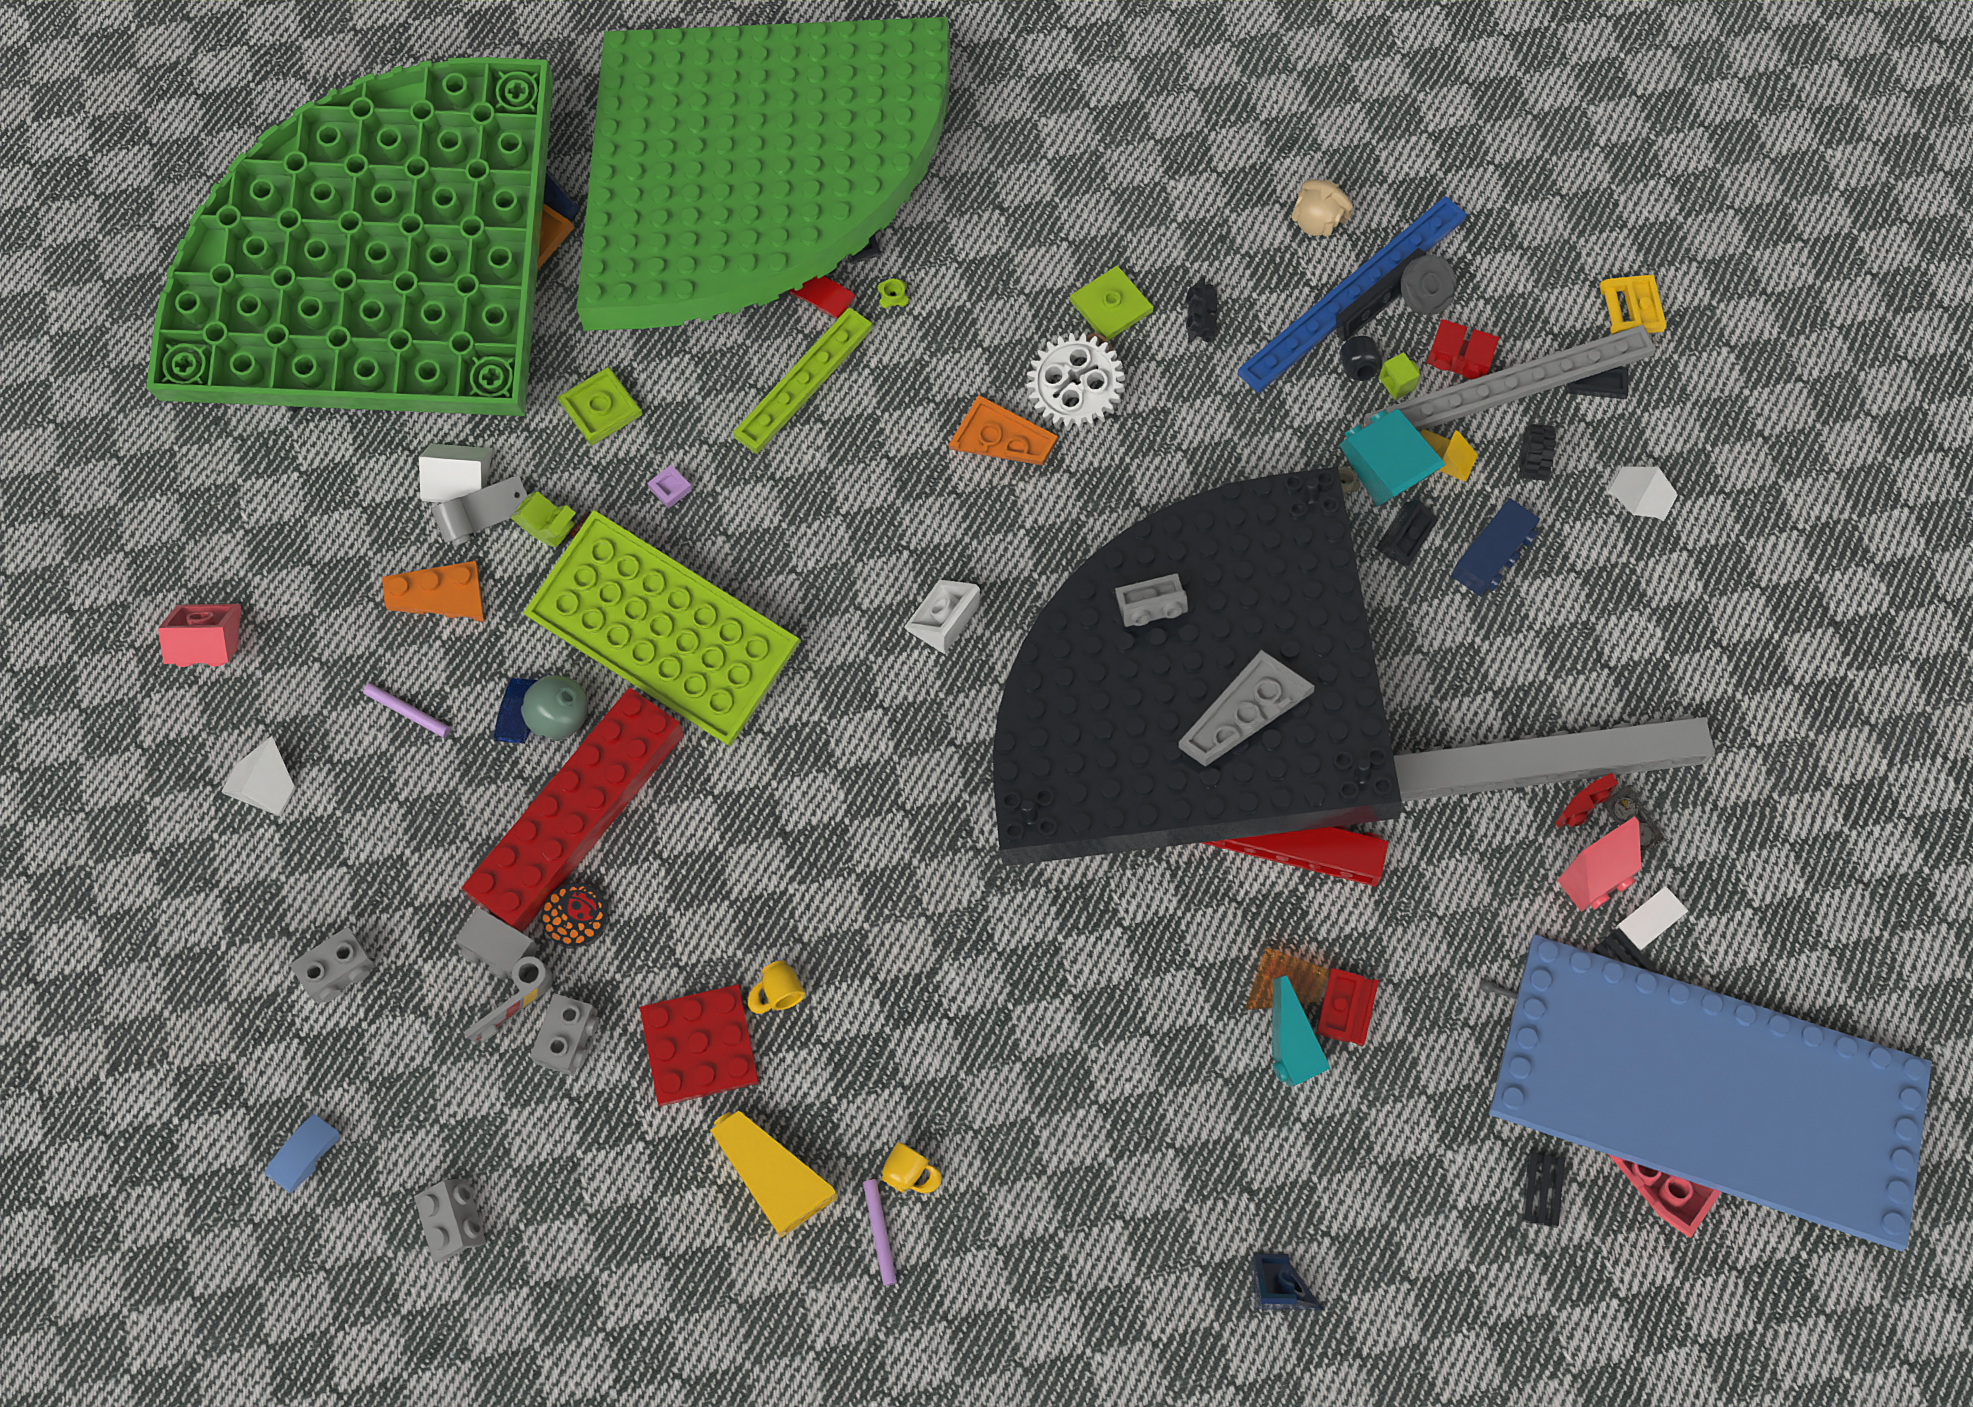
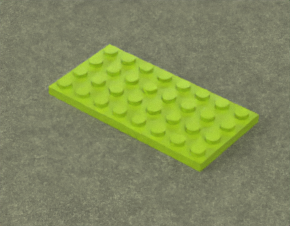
[523,510,801,747]

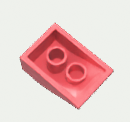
[1557,816,1641,912]

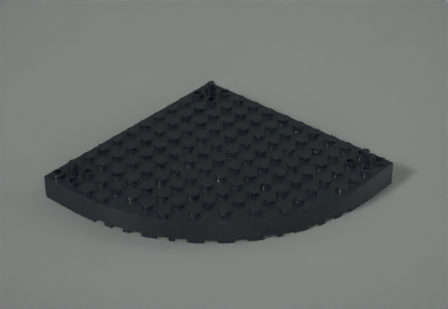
[993,467,1402,867]

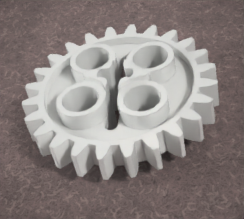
[1026,333,1125,431]

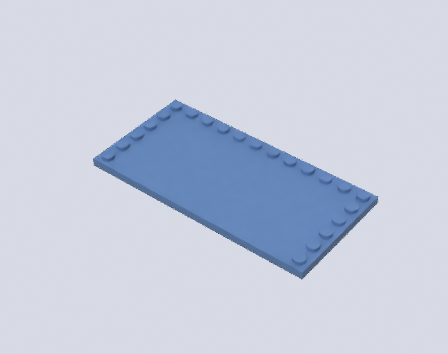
[1488,934,1932,1251]

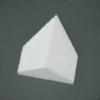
[1608,467,1678,521]
[221,736,296,817]

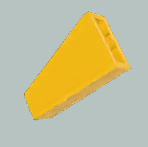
[710,1111,838,1238]

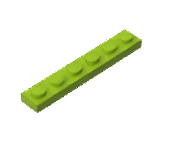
[733,307,873,454]

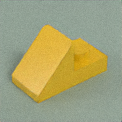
[1420,429,1478,482]

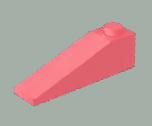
[1608,1154,1721,1238]

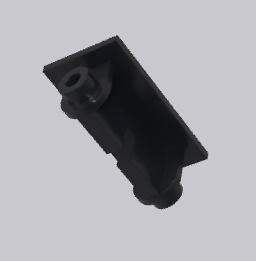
[1186,277,1217,343]

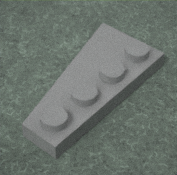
[1179,650,1314,766]

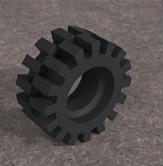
[1519,423,1556,481]

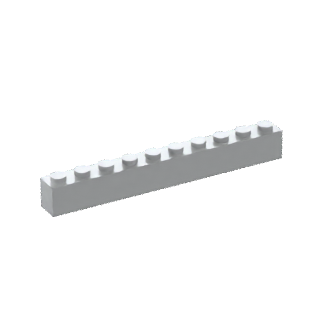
[1393,715,1715,802]

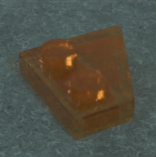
[1245,947,1329,1010]

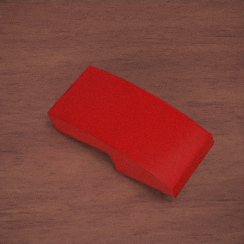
[789,276,855,319]
[1555,773,1618,828]

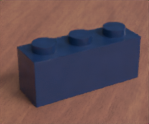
[1451,498,1540,597]

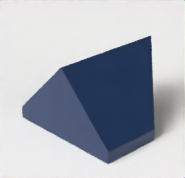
[1253,1253,1324,1310]

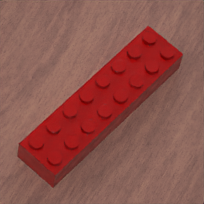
[461,687,684,933]

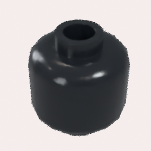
[1339,336,1382,381]

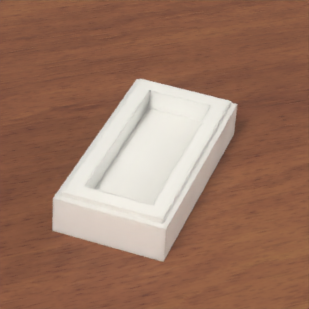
[1615,886,1688,951]

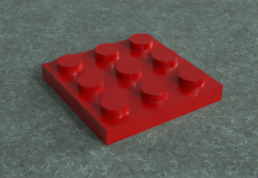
[640,984,759,1107]

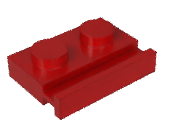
[1315,968,1379,1047]

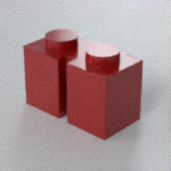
[1426,319,1500,380]

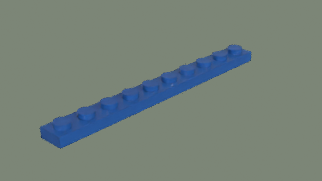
[1237,196,1467,394]

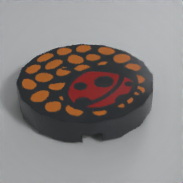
[541,883,609,949]

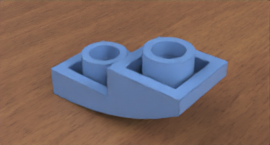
[265,1113,340,1194]

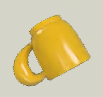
[748,960,806,1014]
[881,1141,942,1194]

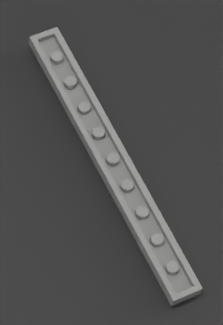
[1364,325,1656,431]

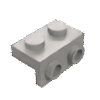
[1115,573,1188,627]
[414,1179,486,1262]

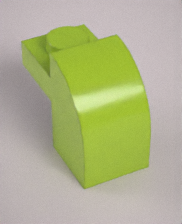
[510,491,576,547]

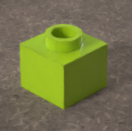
[1379,352,1420,400]

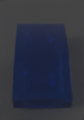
[493,678,538,744]

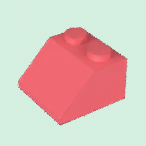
[158,604,241,667]

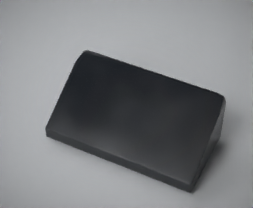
[1376,500,1439,567]

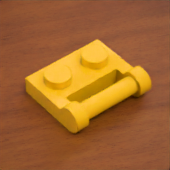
[1599,274,1667,335]

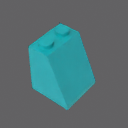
[1339,408,1445,507]

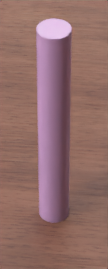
[363,683,451,738]
[863,1179,897,1286]

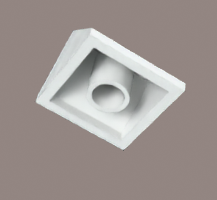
[419,444,493,503]
[904,580,980,654]

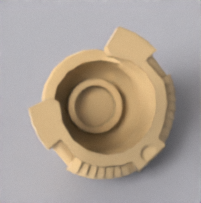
[1291,179,1354,236]

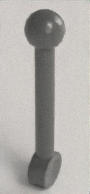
[1481,980,1518,999]

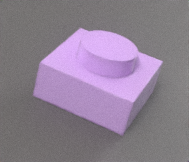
[647,465,692,509]

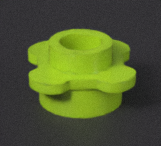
[877,278,909,309]

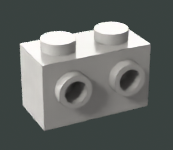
[289,926,376,1004]
[530,993,599,1076]

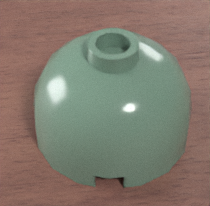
[521,675,588,741]

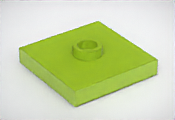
[1070,265,1153,341]
[557,366,642,446]

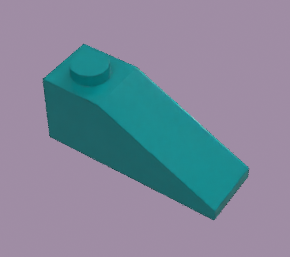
[1272,975,1331,1086]

